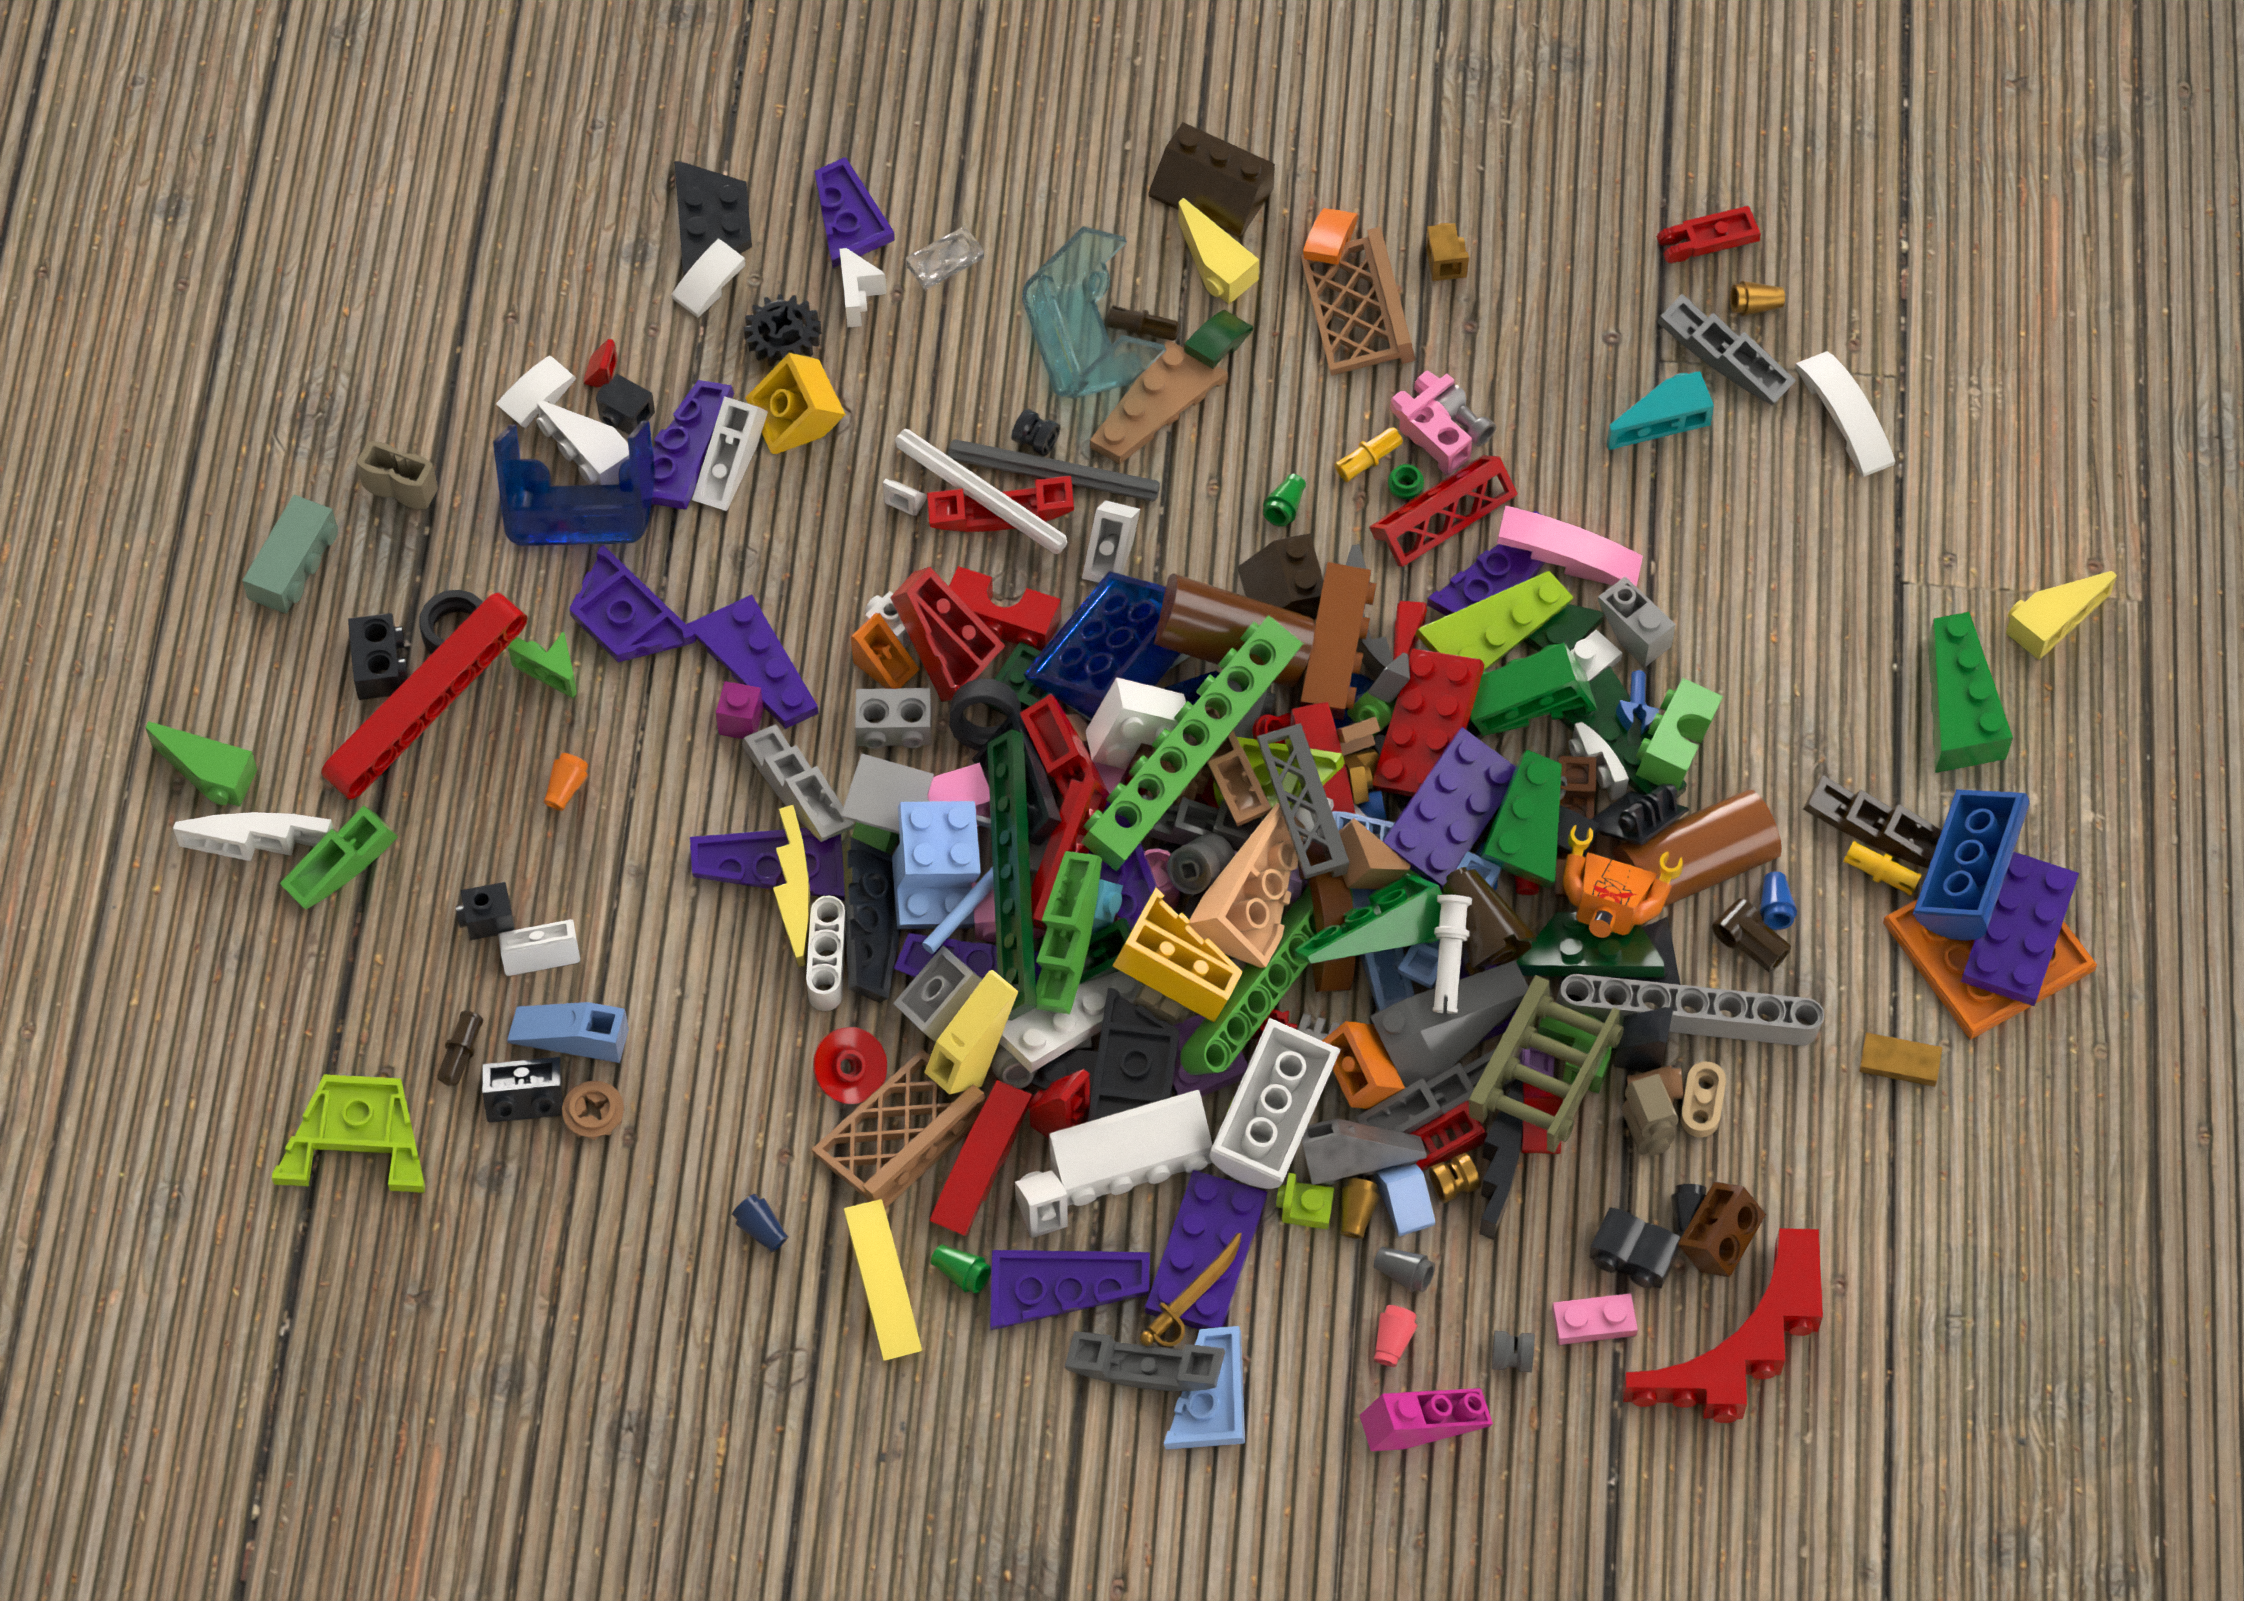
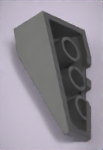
[1370,961,1529,1087]

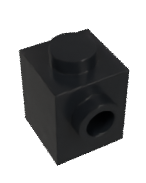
[596,374,655,438]
[456,882,515,941]

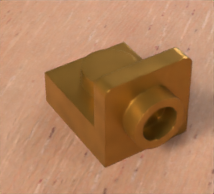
[1343,750,1379,804]

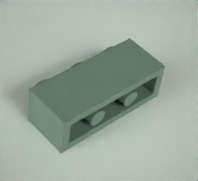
[242,495,338,614]

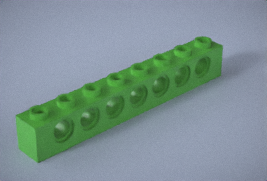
[1081,615,1304,871]

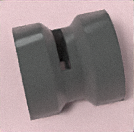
[1492,1330,1535,1373]

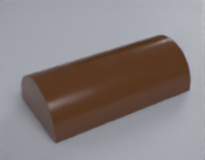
[1154,573,1315,688]

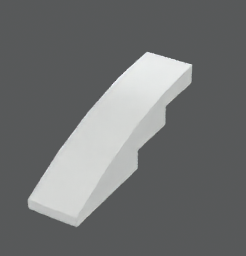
[173,812,334,861]

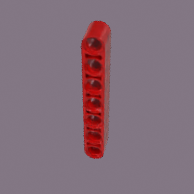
[321,592,528,800]

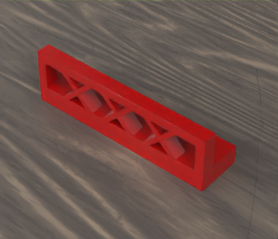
[1369,455,1518,567]
[1031,777,1110,931]

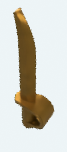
[1140,1233,1242,1347]

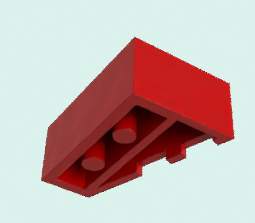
[890,567,1005,702]

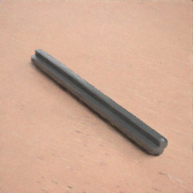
[948,439,1160,502]

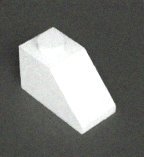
[1082,500,1140,587]
[1015,1170,1068,1238]

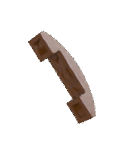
[1554,756,1596,897]
[1298,841,1356,992]

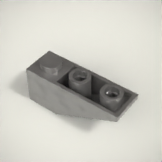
[1302,1119,1427,1185]

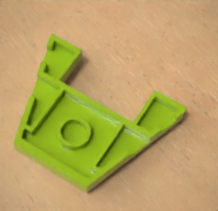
[272,1074,426,1193]

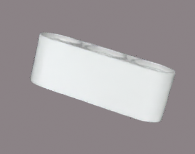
[806,896,846,1011]

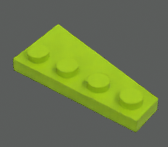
[1415,571,1574,672]

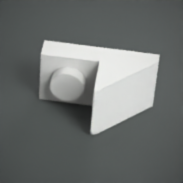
[840,248,886,327]

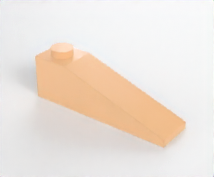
[1188,803,1305,968]

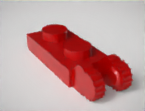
[1656,206,1761,264]

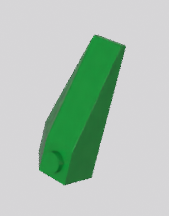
[1294,873,1443,963]

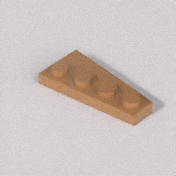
[1090,340,1228,464]

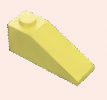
[1178,198,1259,304]
[2006,571,2117,660]

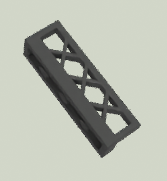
[1257,723,1349,879]

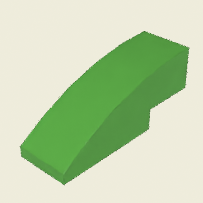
[280,805,399,910]

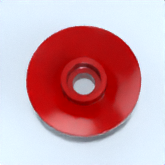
[813,1027,888,1104]

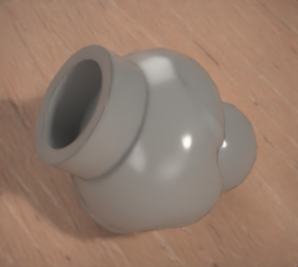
[991,1043,1038,1089]

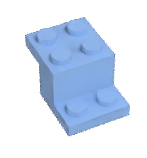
[892,801,981,929]

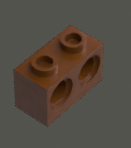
[1678,1182,1766,1277]

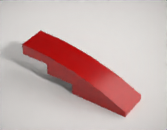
[929,1080,1034,1236]

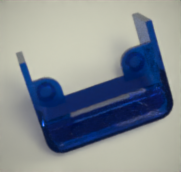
[493,421,655,546]

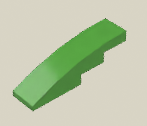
[1036,851,1102,1015]

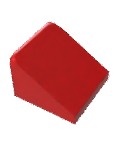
[583,339,618,388]

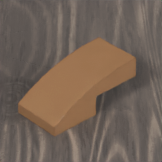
[1336,717,1380,756]

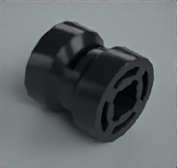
[1011,408,1061,456]

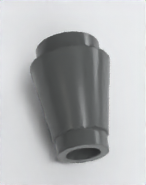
[1374,1246,1435,1292]

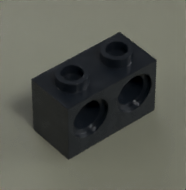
[348,613,408,700]

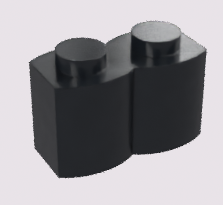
[1589,1207,1681,1289]

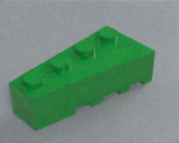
[1928,612,2013,773]

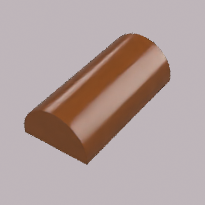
[1612,789,1782,907]

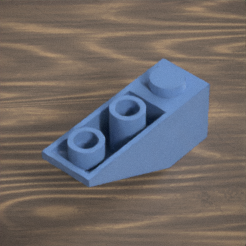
[507,1002,629,1063]

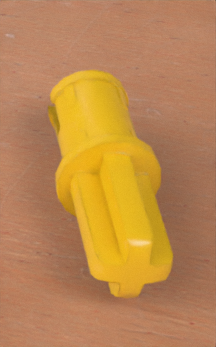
[1334,428,1403,483]

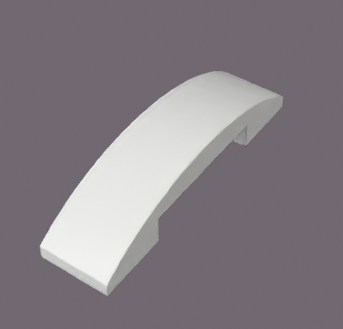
[1795,351,1895,477]

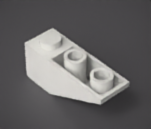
[536,400,637,493]

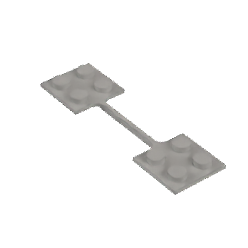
[841,754,1060,873]

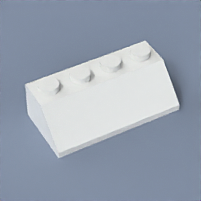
[1049,1089,1213,1206]

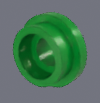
[1388,464,1424,499]

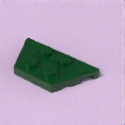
[1516,912,1665,977]

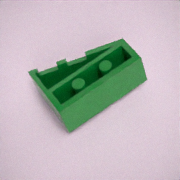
[1470,642,1597,736]
[1480,749,1562,889]

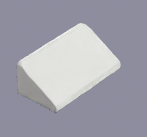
[498,920,580,976]

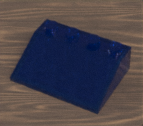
[1023,571,1181,719]

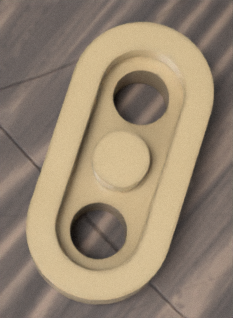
[1680,1061,1726,1137]

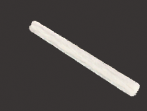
[895,429,1068,554]

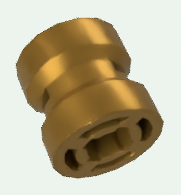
[1428,1153,1481,1203]

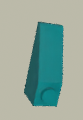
[1606,371,1714,450]

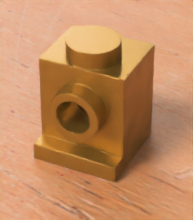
[1426,223,1469,281]

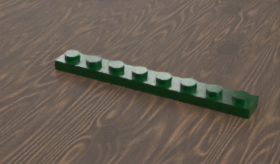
[987,729,1037,1021]

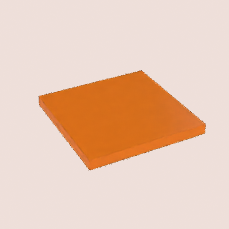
[1883,899,2097,1040]

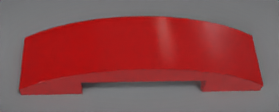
[927,476,1074,532]

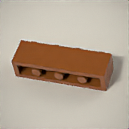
[1300,562,1377,720]

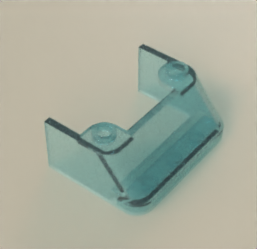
[1022,226,1167,399]

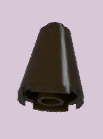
[1443,867,1537,976]

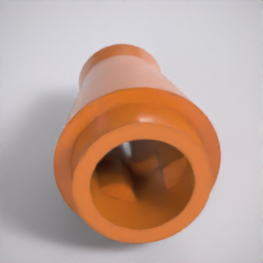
[543,753,588,811]

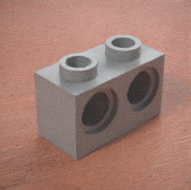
[855,688,932,749]

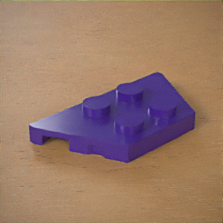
[569,545,696,663]

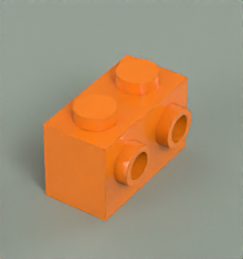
[1322,1021,1405,1109]

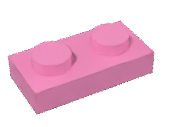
[1552,1294,1638,1345]

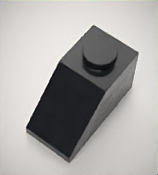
[1611,1007,1673,1073]

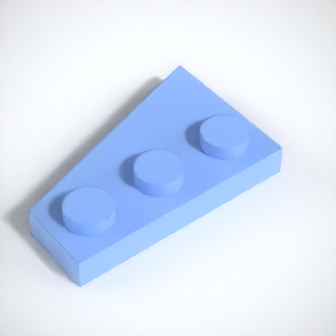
[1164,1326,1245,1450]

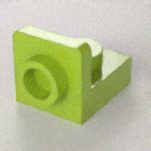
[1276,1173,1334,1230]

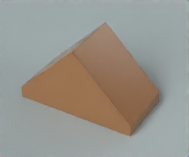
[1339,818,1411,889]

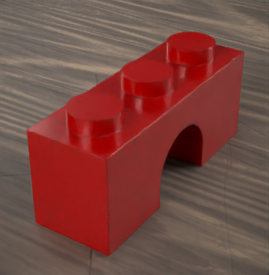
[949,566,1061,653]

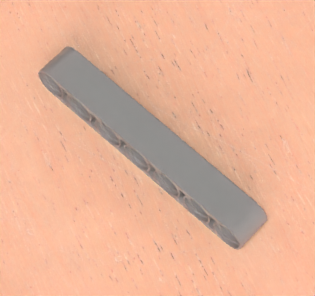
[1556,974,1825,1046]

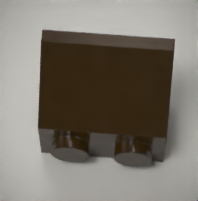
[1238,533,1324,620]

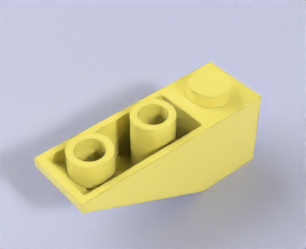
[924,970,1018,1094]

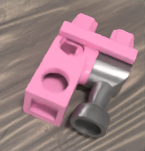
[1390,370,1496,476]

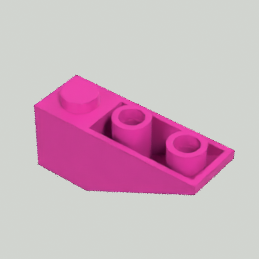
[1359,1388,1493,1451]

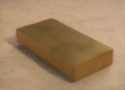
[1859,1032,1942,1087]

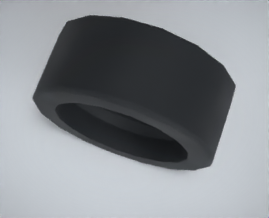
[419,590,483,654]
[949,679,1021,751]

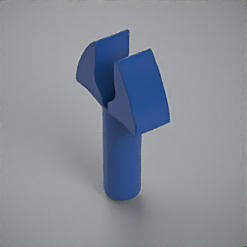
[1616,670,1659,734]

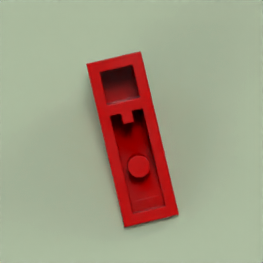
[1028,1069,1090,1139]

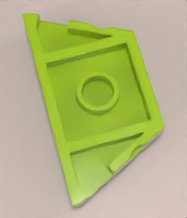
[1213,737,1345,815]

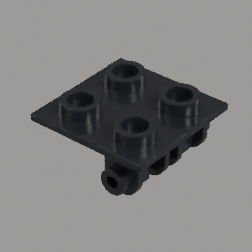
[1590,784,1689,845]

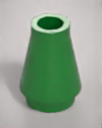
[1263,474,1306,527]
[931,1244,991,1293]

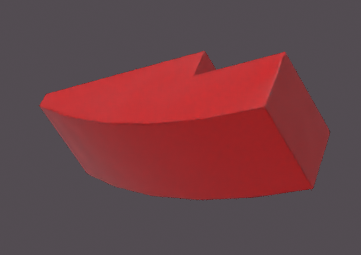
[1020,694,1109,799]
[1290,702,1356,814]

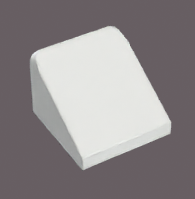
[883,479,927,516]

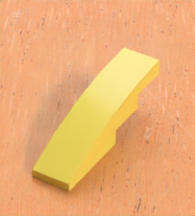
[773,805,810,967]
[843,1199,922,1361]

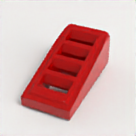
[1393,601,1427,661]
[1410,1100,1488,1171]

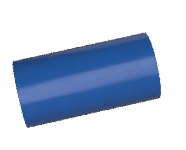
[1913,789,2030,941]

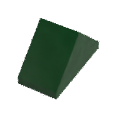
[1079,918,1131,984]

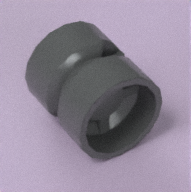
[1167,833,1235,894]

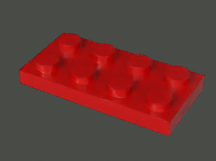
[1373,648,1485,797]

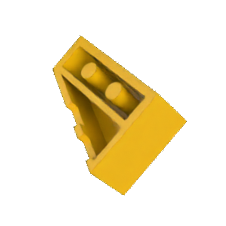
[1113,888,1243,1022]

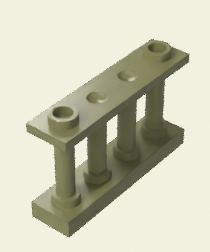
[1469,975,1624,1153]

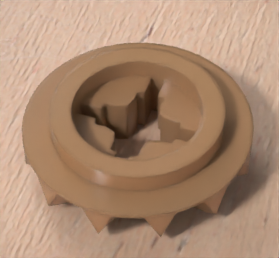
[562,1081,625,1141]

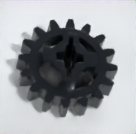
[743,294,822,366]

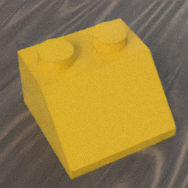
[745,353,846,454]

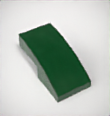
[1184,310,1253,369]

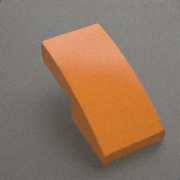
[1303,208,1358,265]

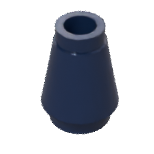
[732,1194,789,1252]

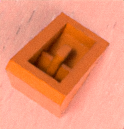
[851,613,920,689]

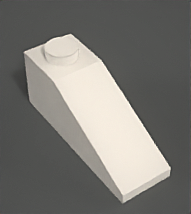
[692,396,768,511]

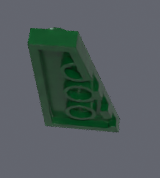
[1560,666,1687,799]

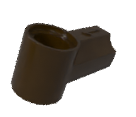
[1712,898,1791,972]

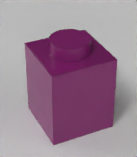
[716,681,764,739]

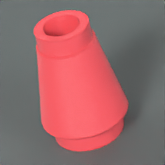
[1374,1305,1418,1367]

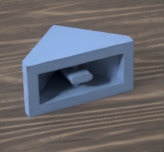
[1373,1163,1435,1237]

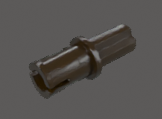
[1107,305,1179,341]
[437,1011,484,1086]

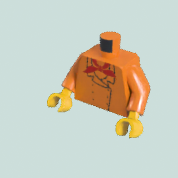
[1562,825,1683,938]

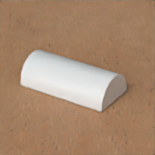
[1209,1018,1341,1189]

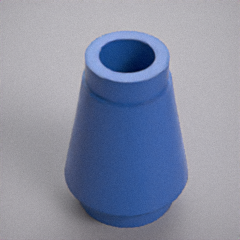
[1759,872,1797,930]

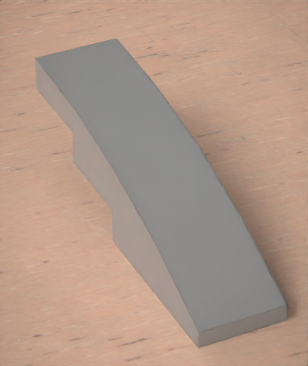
[742,724,855,842]

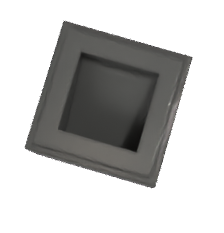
[1368,653,1410,703]

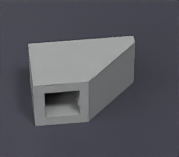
[1598,577,1676,667]

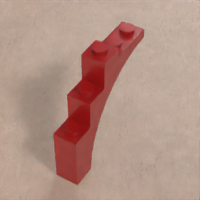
[1622,1228,1823,1423]

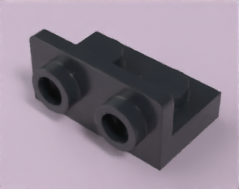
[482,1057,563,1123]

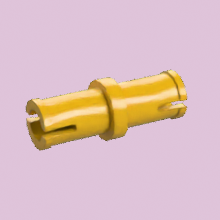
[1843,840,1922,896]

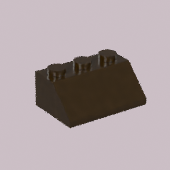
[1148,122,1275,239]

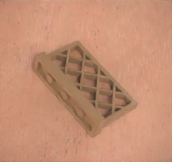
[1300,226,1416,376]
[811,1049,986,1209]

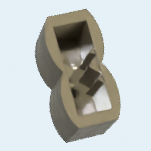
[357,442,438,509]
[1621,1074,1678,1156]

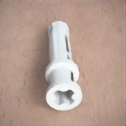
[1432,895,1472,1014]

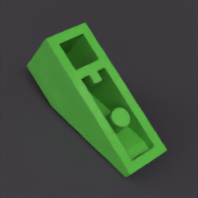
[145,721,257,807]

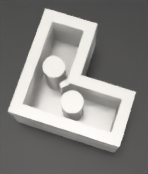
[1085,677,1186,769]

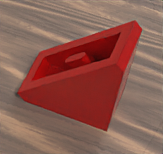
[1521,1082,1563,1154]

